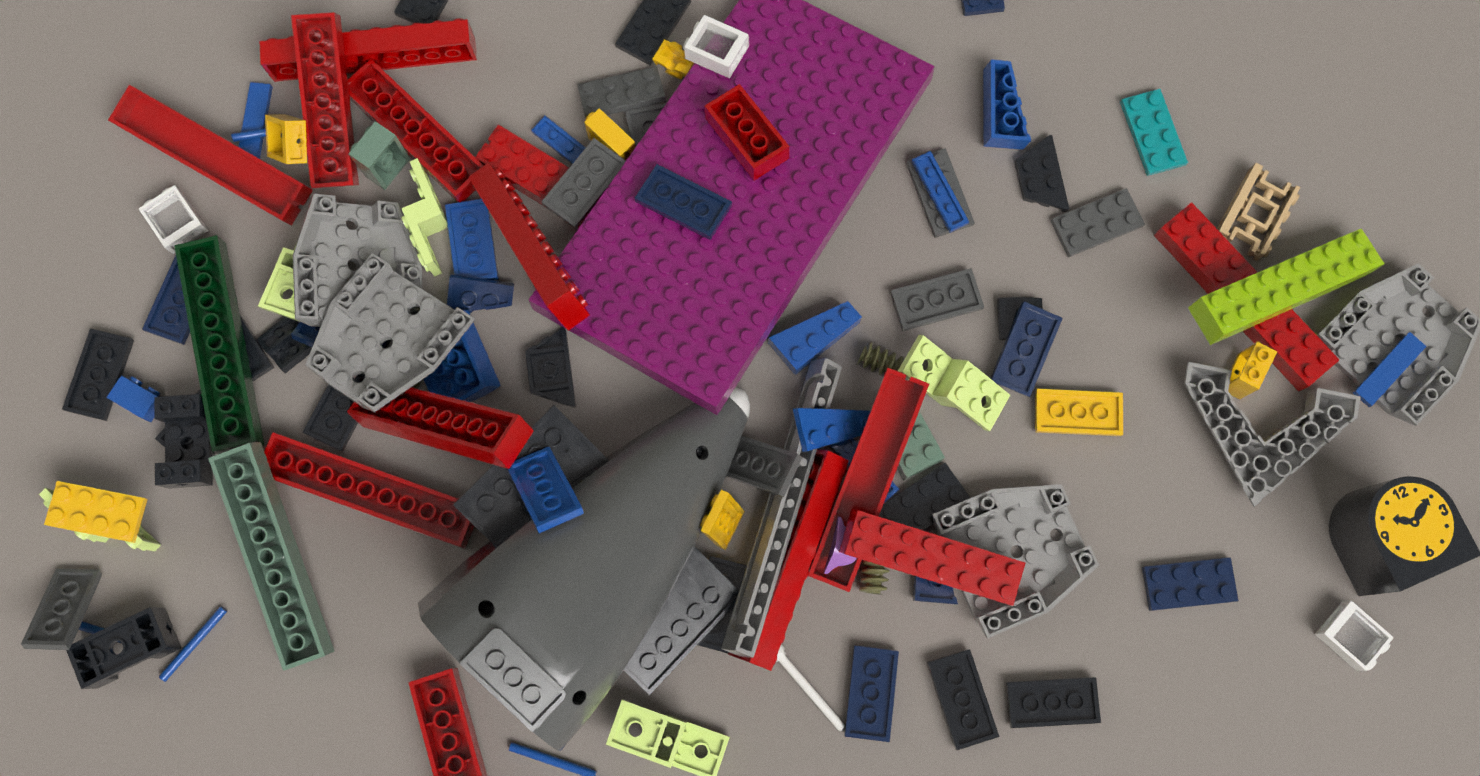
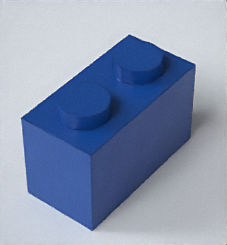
[106,376,161,422]

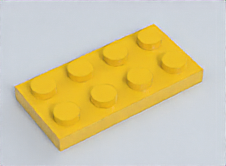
[1035,389,1123,436]
[44,481,148,543]
[701,490,745,551]

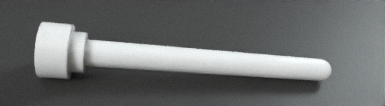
[776,644,845,731]

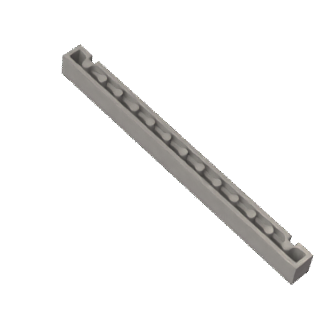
[721,358,842,658]

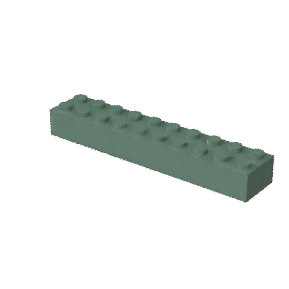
[208,442,334,671]

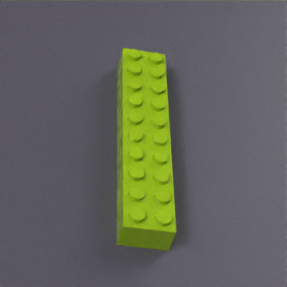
[1188,228,1385,345]

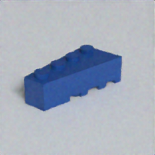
[983,59,1031,150]
[768,301,862,375]

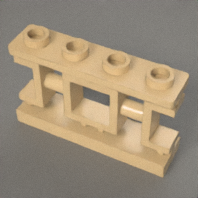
[1217,163,1300,261]

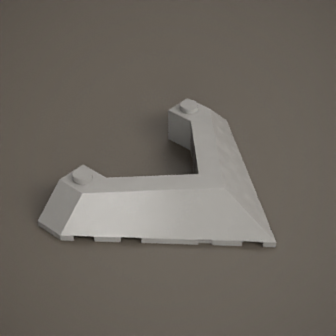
[1184,362,1361,507]

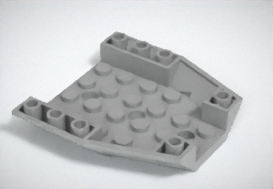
[293,193,423,327]
[305,253,475,412]
[1318,263,1480,426]
[932,484,1099,638]

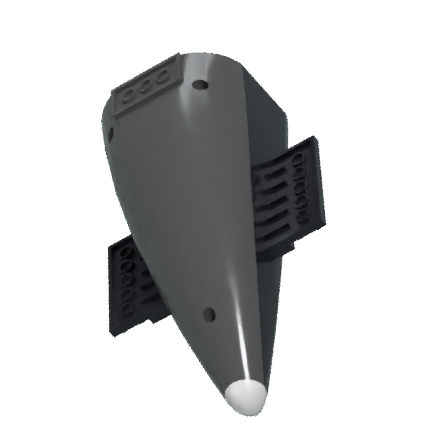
[418,387,750,751]

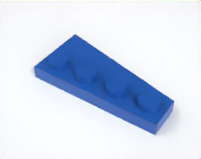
[793,408,871,452]

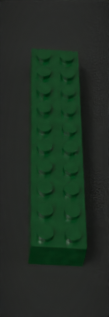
[174,235,265,454]

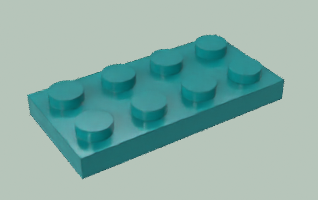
[1120,89,1188,176]

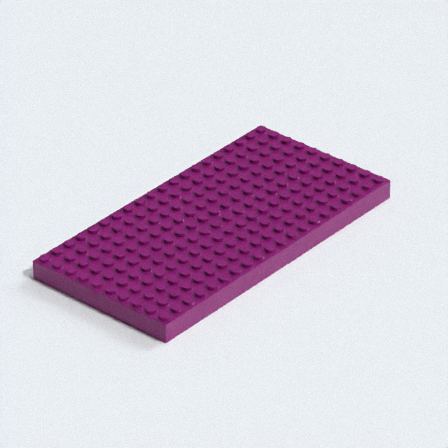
[529,0,935,415]

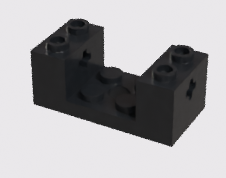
[154,394,213,489]
[66,607,181,689]

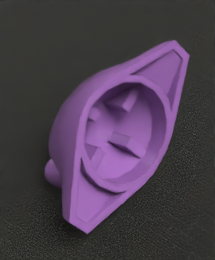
[823,516,857,574]

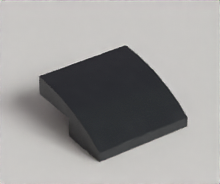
[997,297,1043,340]
[256,317,312,374]

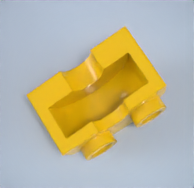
[652,39,695,79]

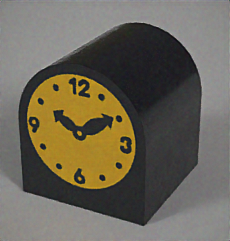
[1329,476,1480,596]

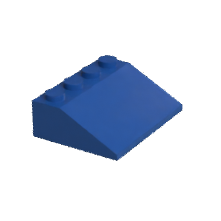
[424,310,501,402]

